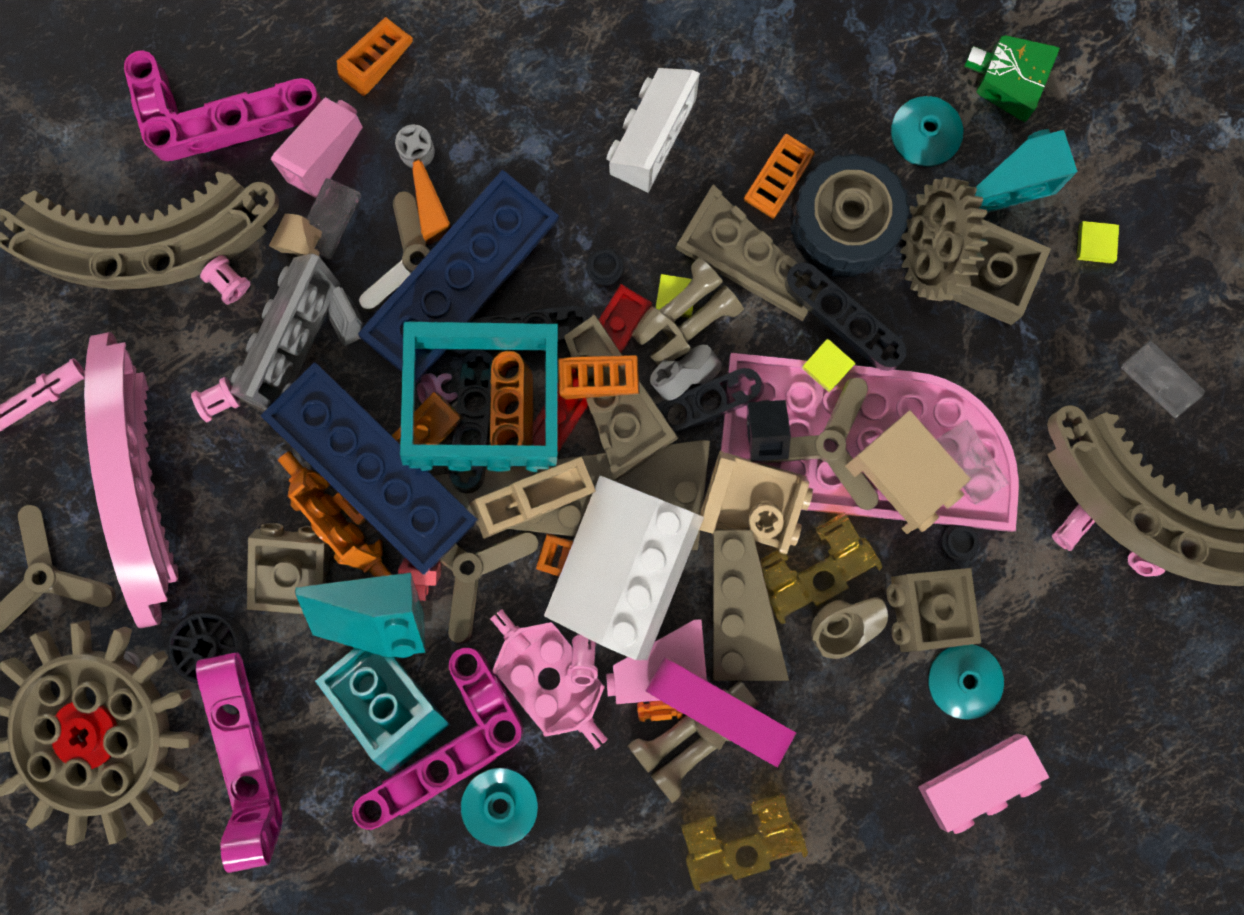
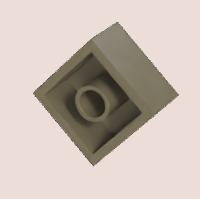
[952,219,1051,325]

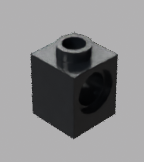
[746,400,791,461]

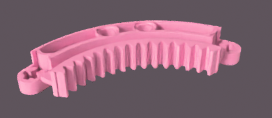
[84,332,179,628]

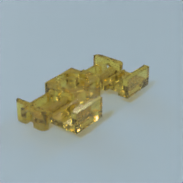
[760,512,882,624]
[681,794,808,891]

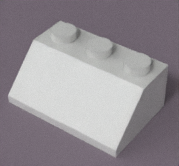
[606,68,700,193]

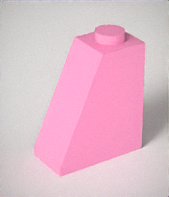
[271,97,363,199]
[606,619,707,704]

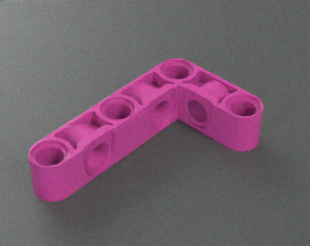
[124,50,322,161]
[352,648,524,830]
[196,652,283,873]

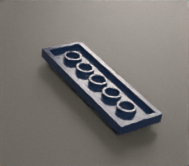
[358,170,559,384]
[260,362,478,575]

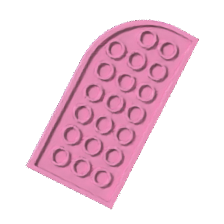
[720,353,1019,532]

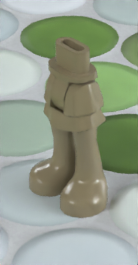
[627,681,759,803]

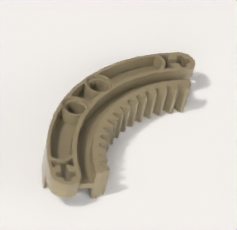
[0,172,279,290]
[1047,405,1244,586]

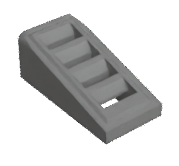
[328,286,365,346]

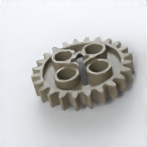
[900,177,989,301]

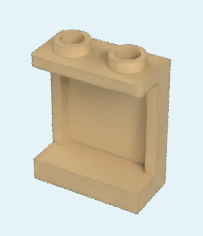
[845,410,971,534]
[699,451,813,554]

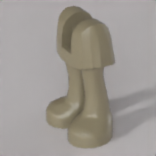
[632,257,744,366]

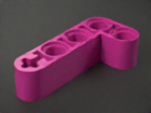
[645,657,796,768]

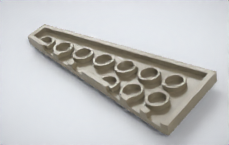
[433,440,710,550]

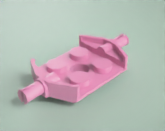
[490,609,608,750]

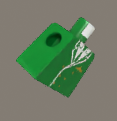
[964,35,1060,122]

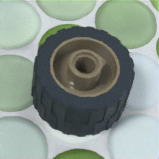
[790,154,909,277]

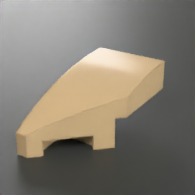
[269,214,322,256]

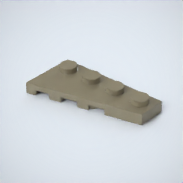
[676,184,822,321]
[564,315,679,481]
[712,528,789,681]

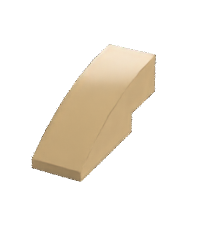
[470,457,596,538]

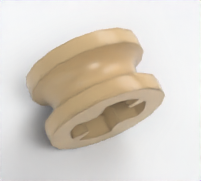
[749,501,784,539]

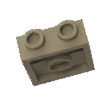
[247,523,330,614]
[887,568,981,652]

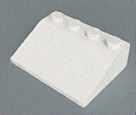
[544,476,704,660]

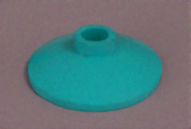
[891,96,963,167]
[928,644,1004,720]
[461,768,538,847]

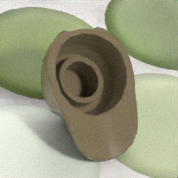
[811,597,888,659]

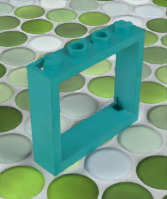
[400,322,558,472]

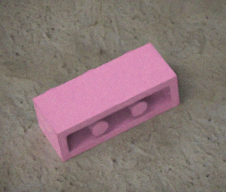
[918,734,1049,834]

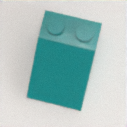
[975,129,1078,213]
[295,573,425,658]
[315,648,450,775]

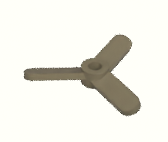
[359,192,430,313]
[760,378,879,510]
[0,505,116,633]
[440,531,538,643]

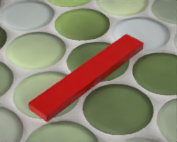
[533,284,652,455]

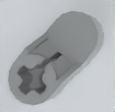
[650,345,722,400]

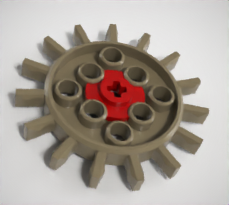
[0,620,199,846]

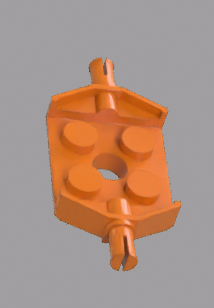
[278,451,392,577]

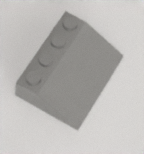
[230,254,340,410]

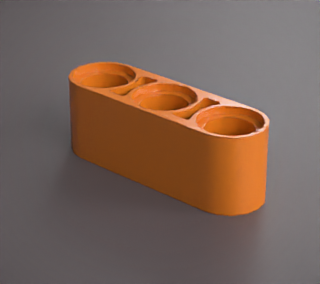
[490,351,533,446]

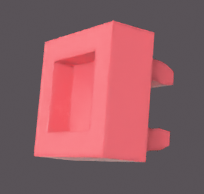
[398,558,441,601]

